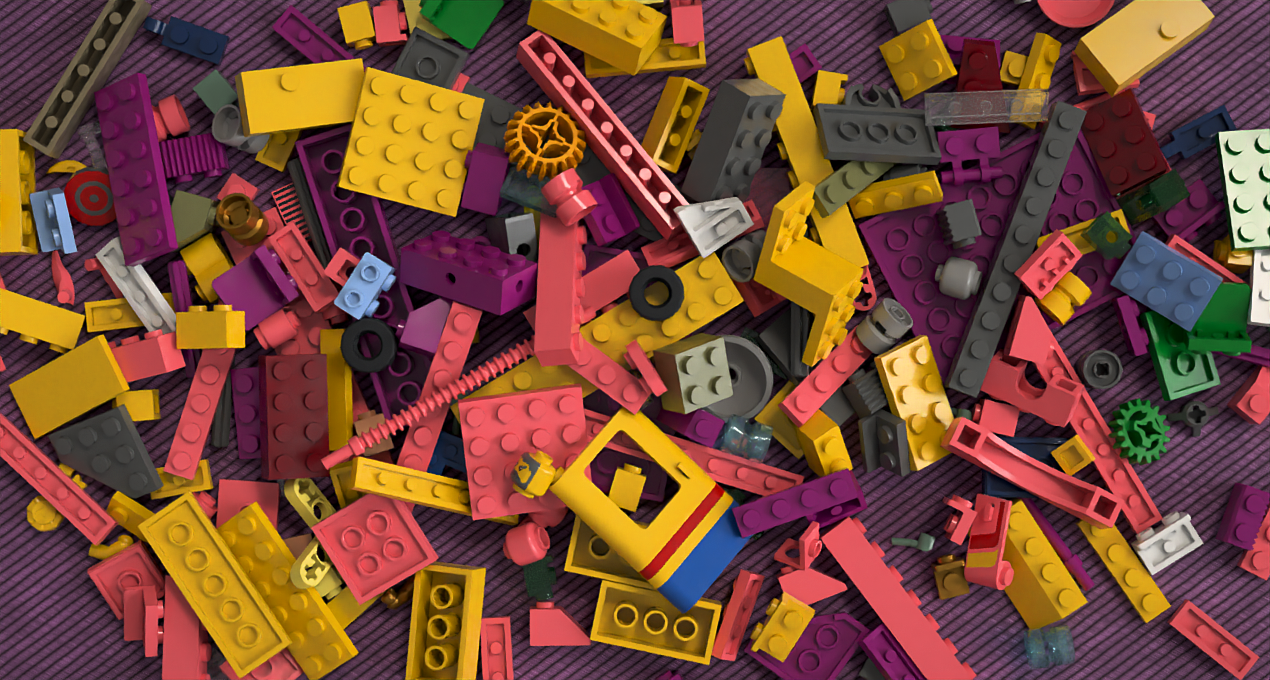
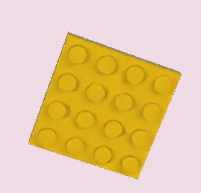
[337,67,485,217]

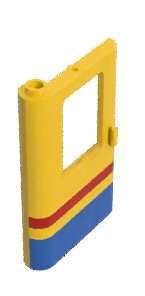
[548,406,752,614]

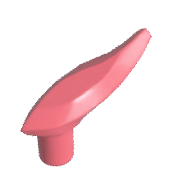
[52,250,75,305]
[84,256,124,299]

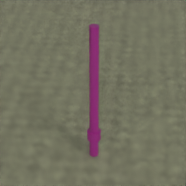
[1018,498,1095,591]

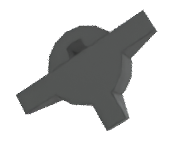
[1167,401,1219,437]

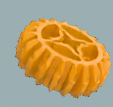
[504,101,586,182]

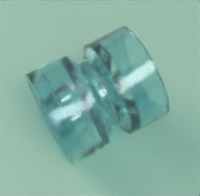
[720,414,773,464]
[1024,625,1075,670]

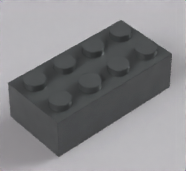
[681,79,786,203]

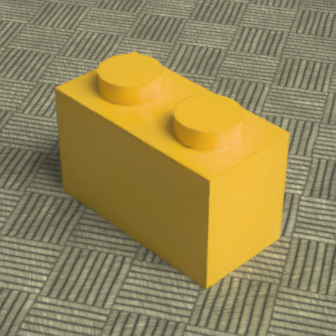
[176,305,245,349]
[794,409,853,477]

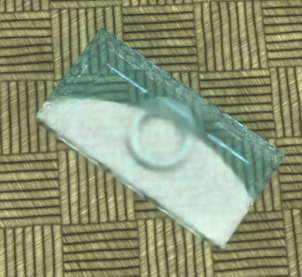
[500,167,557,218]

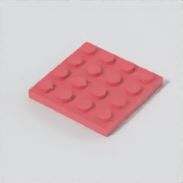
[457,383,592,520]

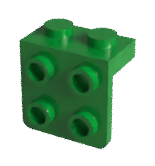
[419,0,504,50]
[1182,282,1252,356]

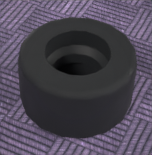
[629,265,684,321]
[340,318,398,373]

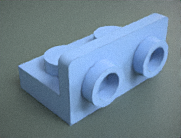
[29,187,77,254]

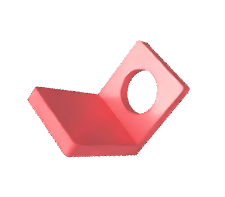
[774,521,822,571]

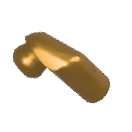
[381,574,415,610]

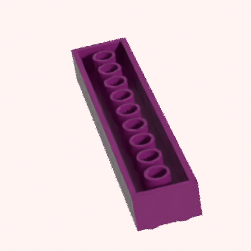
[295,123,450,427]

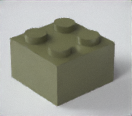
[653,333,733,414]

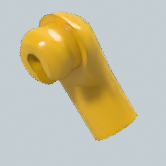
[89,535,134,560]

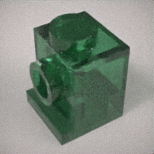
[1080,211,1133,260]
[523,553,558,601]

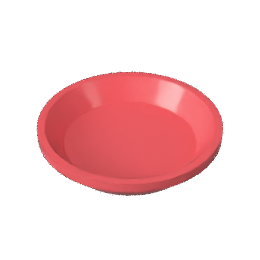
[1036,0,1115,28]

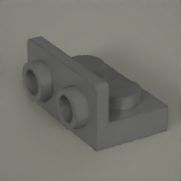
[858,409,911,477]

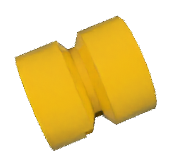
[1033,271,1092,325]

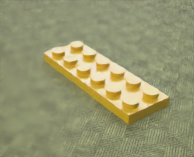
[138,491,293,679]
[217,501,359,680]

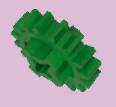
[1108,398,1170,465]

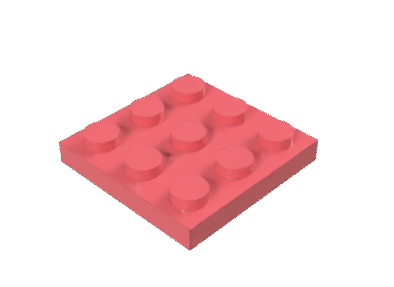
[311,493,438,605]

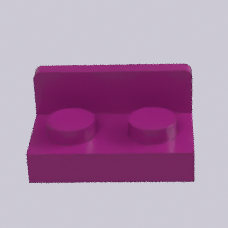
[581,173,640,247]
[1151,178,1225,243]
[1111,294,1149,357]

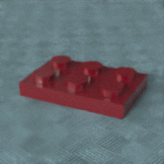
[1081,88,1170,198]

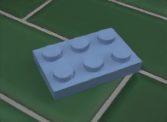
[1110,231,1224,332]

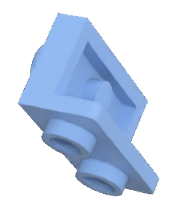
[334,252,397,320]

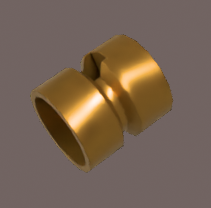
[216,193,269,246]

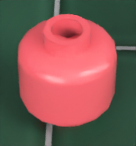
[503,522,550,566]

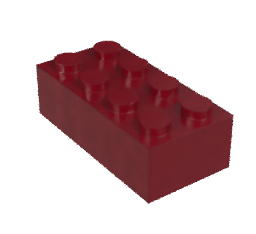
[258,354,330,480]

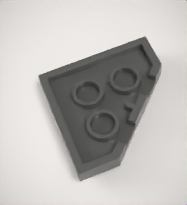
[48,404,164,498]

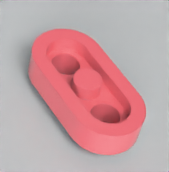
[623,339,668,397]

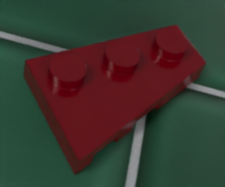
[950,39,1010,133]

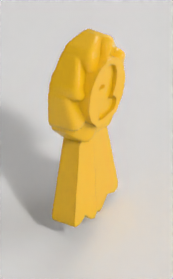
[27,462,88,532]

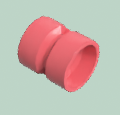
[152,94,191,142]
[541,168,598,227]

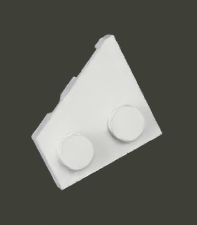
[673,197,754,258]

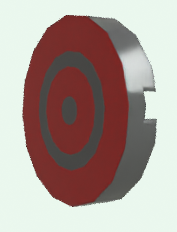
[64,167,117,226]

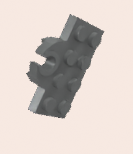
[813,83,942,165]

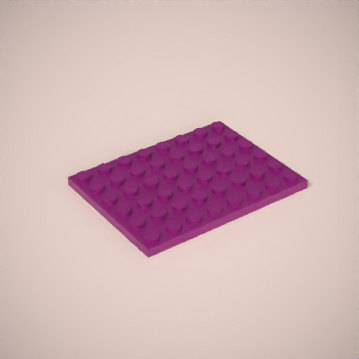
[857,129,1137,385]

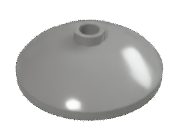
[702,335,773,423]

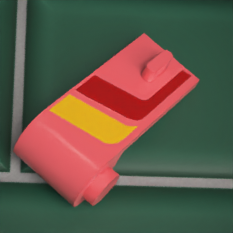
[964,493,1014,590]

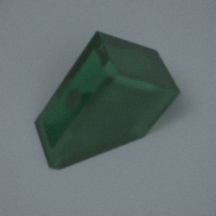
[1116,169,1190,226]

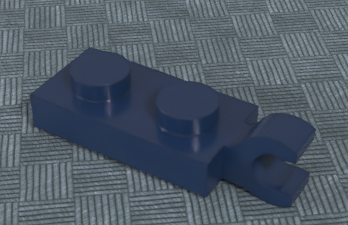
[143,16,230,66]
[1160,105,1238,160]

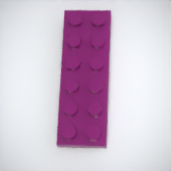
[94,72,178,267]

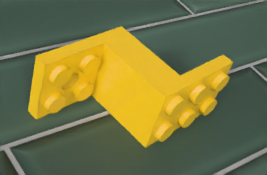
[753,181,864,367]

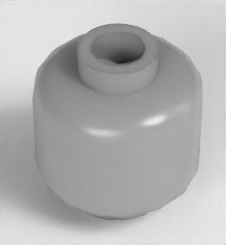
[935,256,982,300]

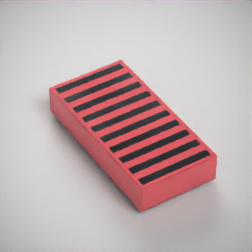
[271,182,312,243]

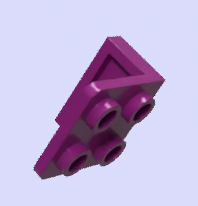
[211,245,299,331]

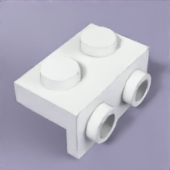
[1130,511,1204,575]

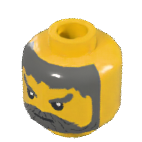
[510,450,556,499]

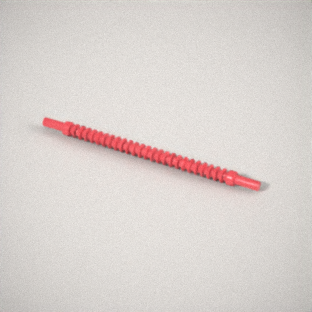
[321,306,596,470]

